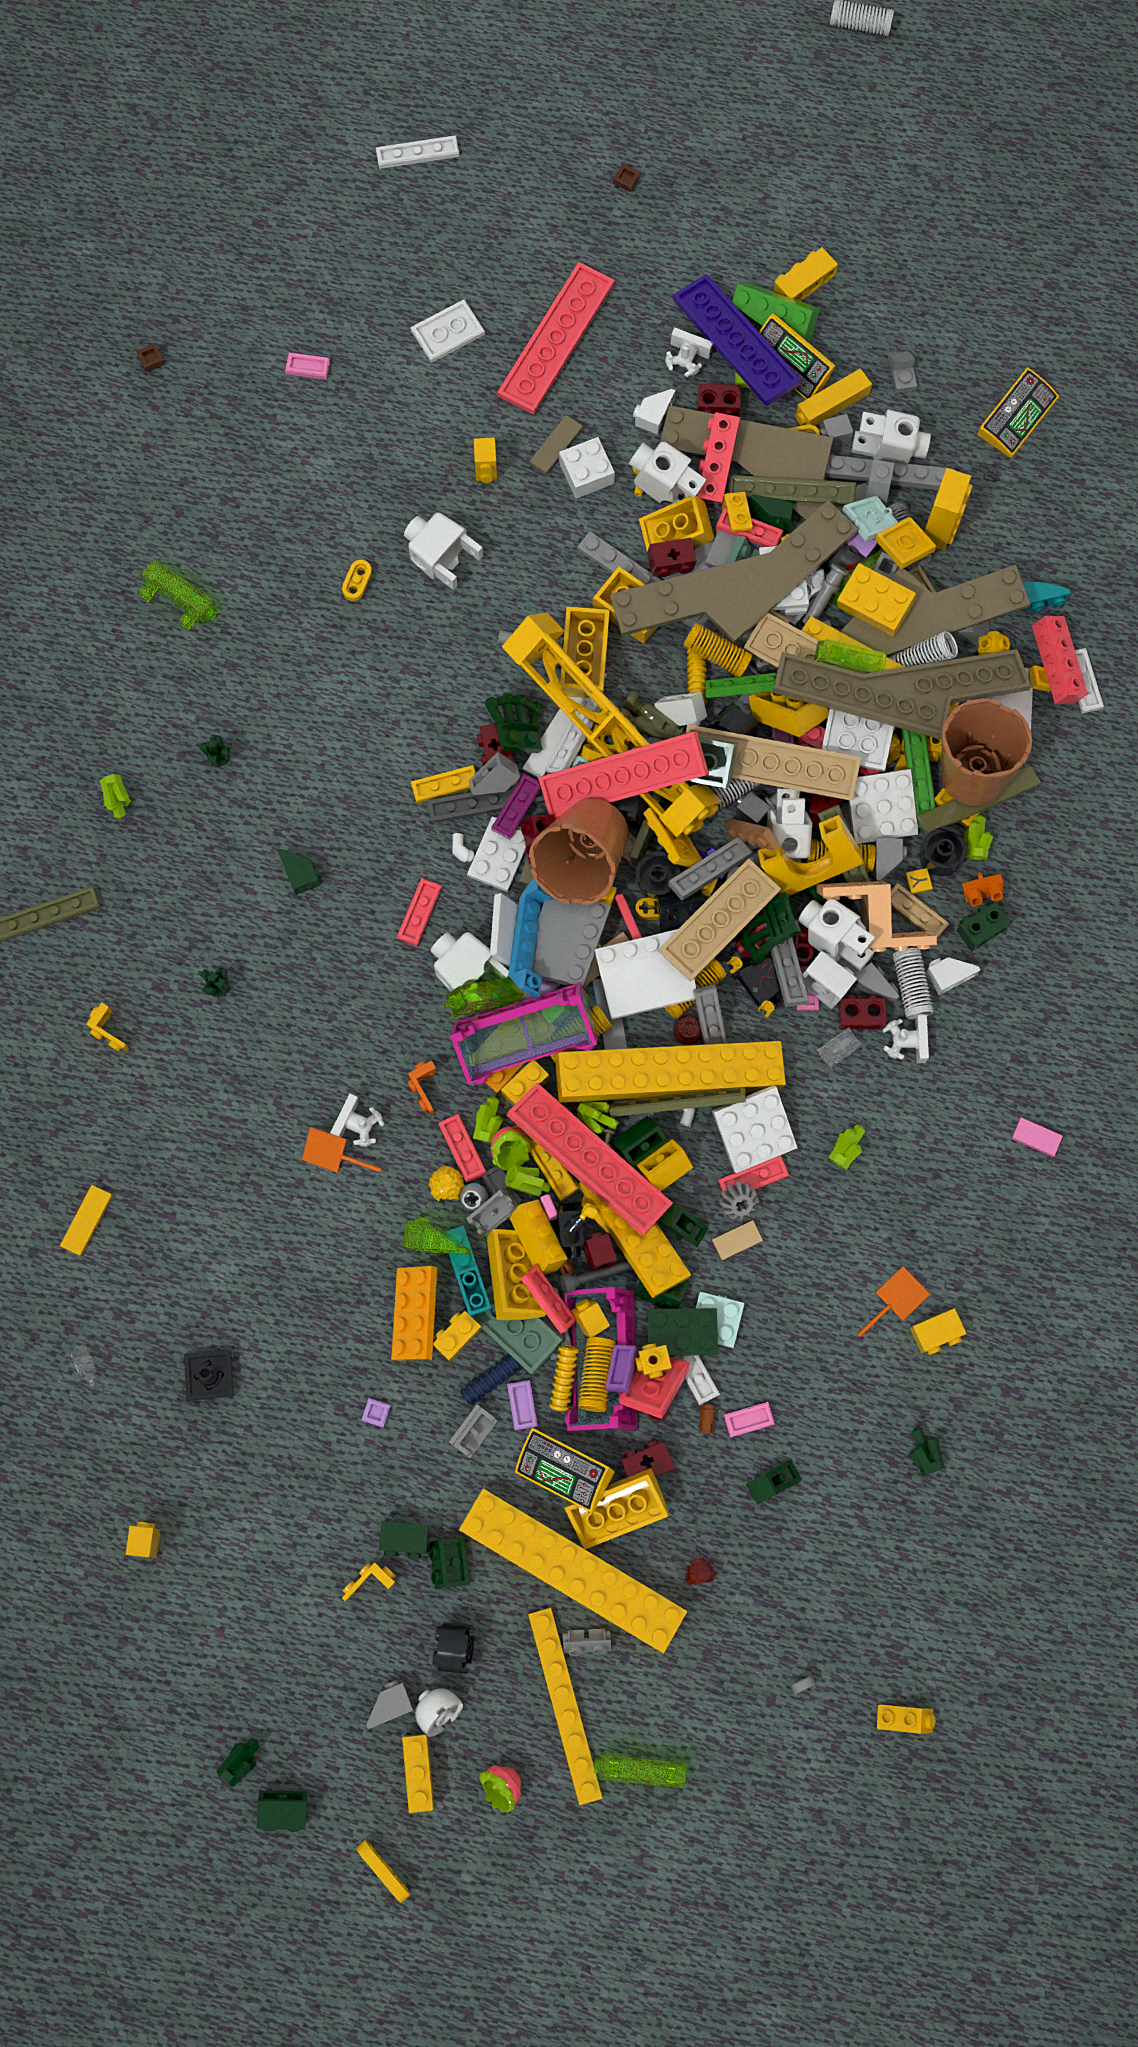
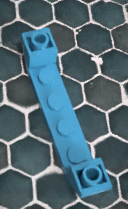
[508,877,554,998]

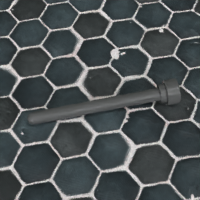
[560,1260,633,1294]

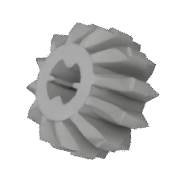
[719,1181,759,1221]

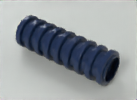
[460,1353,521,1406]

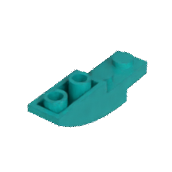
[1023,582,1071,612]
[442,1226,491,1316]

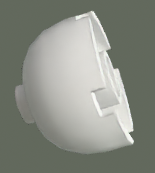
[415,1688,463,1737]

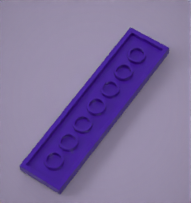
[673,274,801,406]

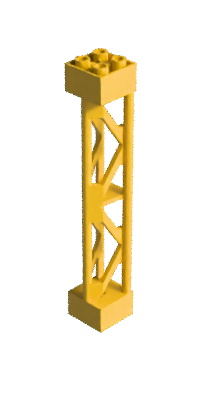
[502,613,722,837]

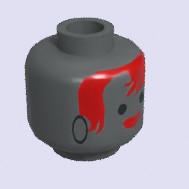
[829,544,860,575]

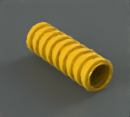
[687,647,707,705]
[549,1345,579,1411]

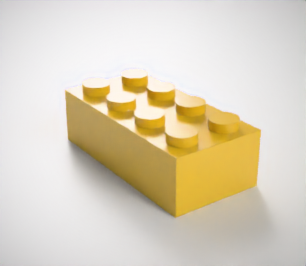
[924,468,973,551]
[560,607,610,698]

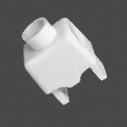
[851,409,931,464]
[628,442,706,503]
[404,512,483,590]
[767,787,812,863]
[798,899,875,971]
[430,932,511,1012]

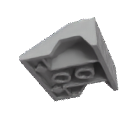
[532,899,611,989]

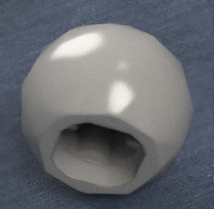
[460,1183,488,1211]

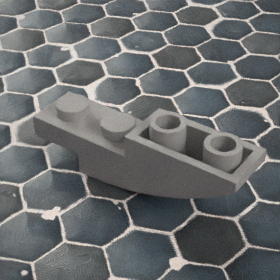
[837,955,900,1004]

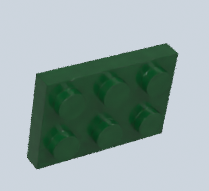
[648,1308,718,1356]

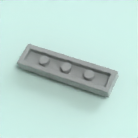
[668,837,752,901]

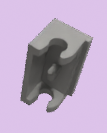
[466,1190,519,1237]
[449,1405,498,1458]

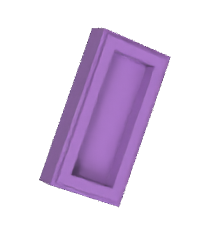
[605,1345,638,1393]

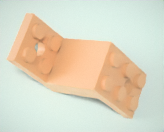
[816,881,937,952]

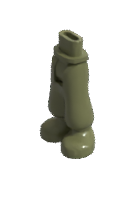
[620,690,686,740]

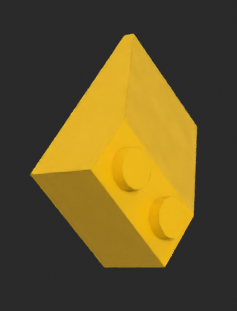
[639,496,715,551]

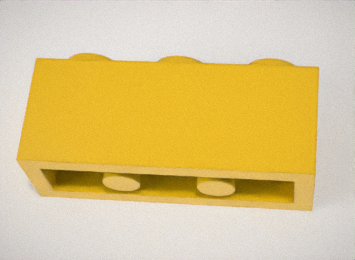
[773,247,838,301]
[509,1200,567,1275]
[402,1734,435,1813]

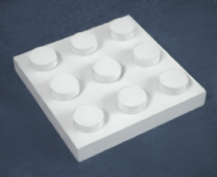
[822,709,894,772]
[848,769,918,844]
[712,1085,797,1173]

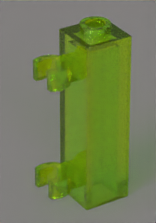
[139,559,218,630]
[444,978,525,1018]
[594,1753,687,1788]

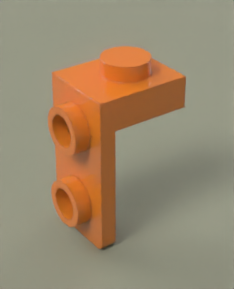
[407,1060,437,1116]

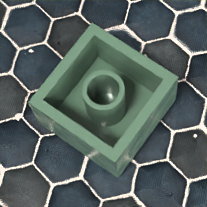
[688,736,738,788]

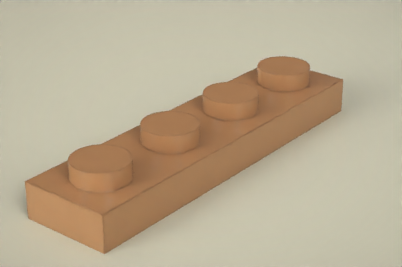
[723,818,781,851]

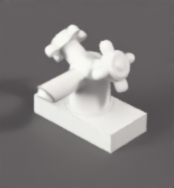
[665,328,713,377]
[883,1015,929,1063]
[330,1093,384,1147]

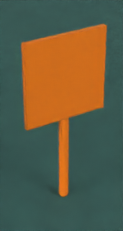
[302,1127,382,1172]
[858,1266,930,1337]

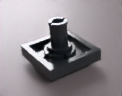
[184,1350,234,1401]

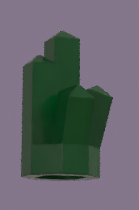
[200,734,231,767]
[200,967,230,998]
[909,1427,945,1477]
[216,1738,260,1787]

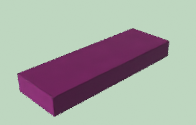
[491,774,541,840]

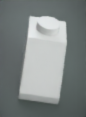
[633,389,675,435]
[654,692,707,726]
[926,957,980,995]

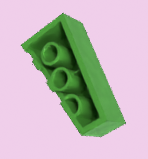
[732,282,821,344]

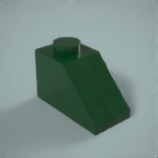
[749,495,794,534]
[278,849,322,895]
[657,1203,708,1247]
[746,1459,802,1505]

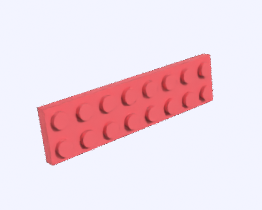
[497,262,615,415]
[538,731,709,818]
[507,1083,673,1237]

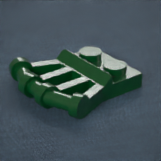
[485,693,543,753]
[738,892,801,964]

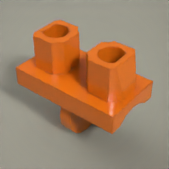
[962,872,1005,907]

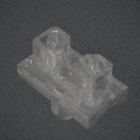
[816,1027,862,1069]

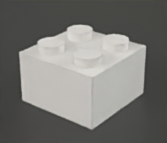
[559,437,615,499]
[802,951,857,1009]

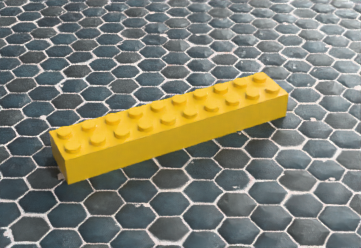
[555,1041,786,1103]
[459,1489,687,1654]

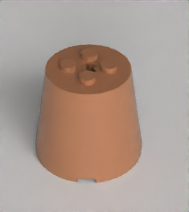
[941,699,1032,806]
[529,798,628,905]

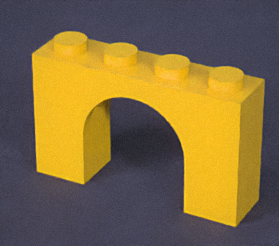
[758,815,864,895]

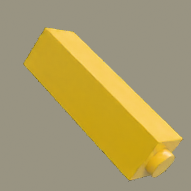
[796,368,872,426]

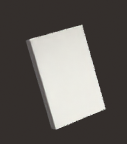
[410,300,485,363]
[490,893,519,968]

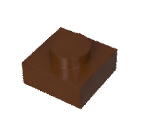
[613,164,641,193]
[136,343,165,372]

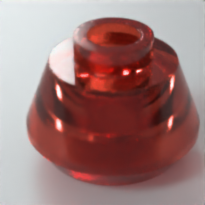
[673,1015,702,1045]
[685,1558,716,1585]

